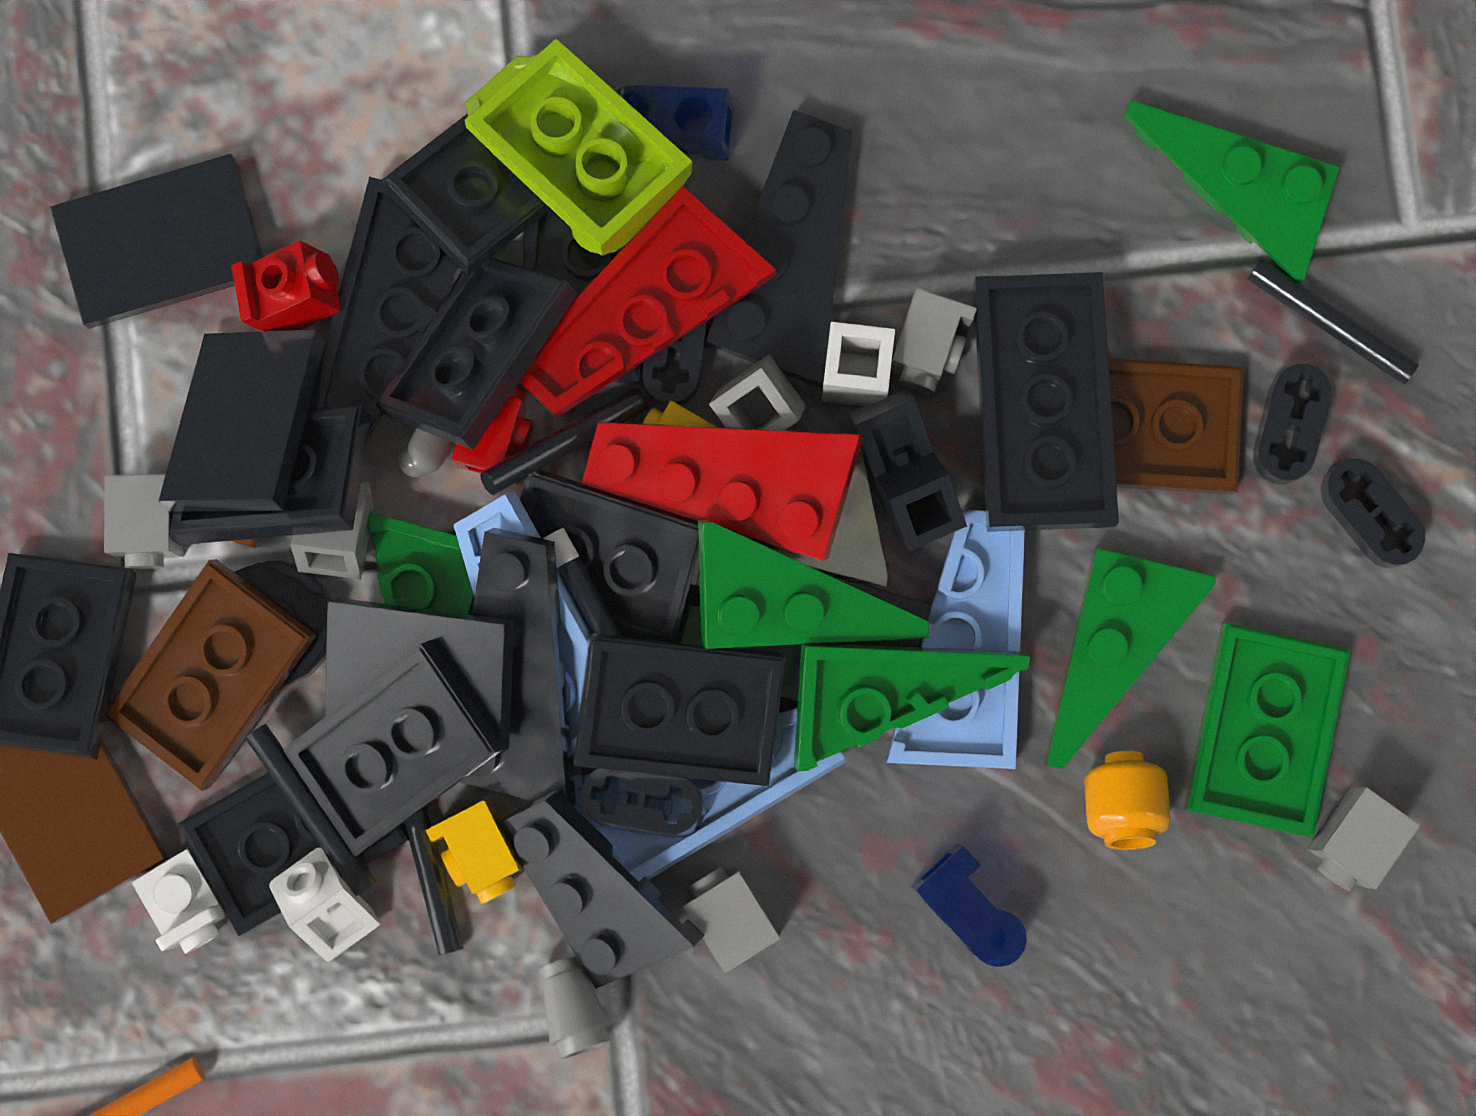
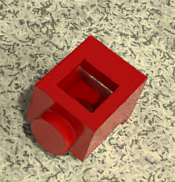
[231,240,341,331]
[451,387,534,485]

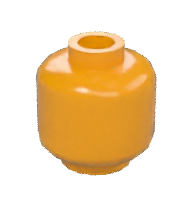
[1084,751,1171,850]

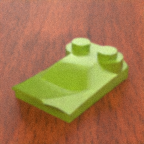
[464,39,693,256]

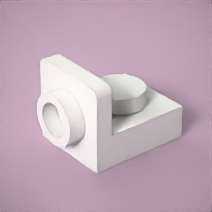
[269,847,380,962]
[131,849,227,954]

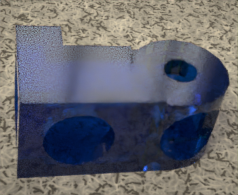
[617,85,734,161]
[911,843,1027,967]

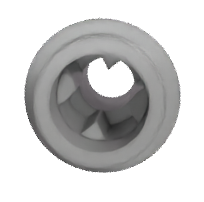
[539,957,611,1059]

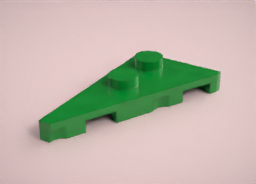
[1123,100,1340,284]
[368,512,475,615]
[698,520,929,649]
[1044,548,1217,769]
[794,643,1030,771]

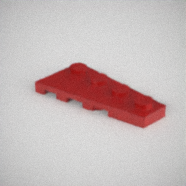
[519,186,776,418]
[581,422,864,561]

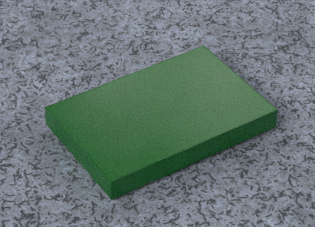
[1183,622,1351,838]

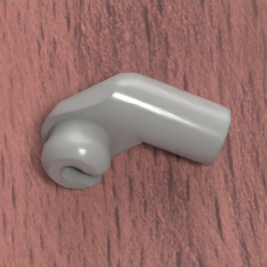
[398,428,453,478]

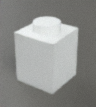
[822,322,895,407]

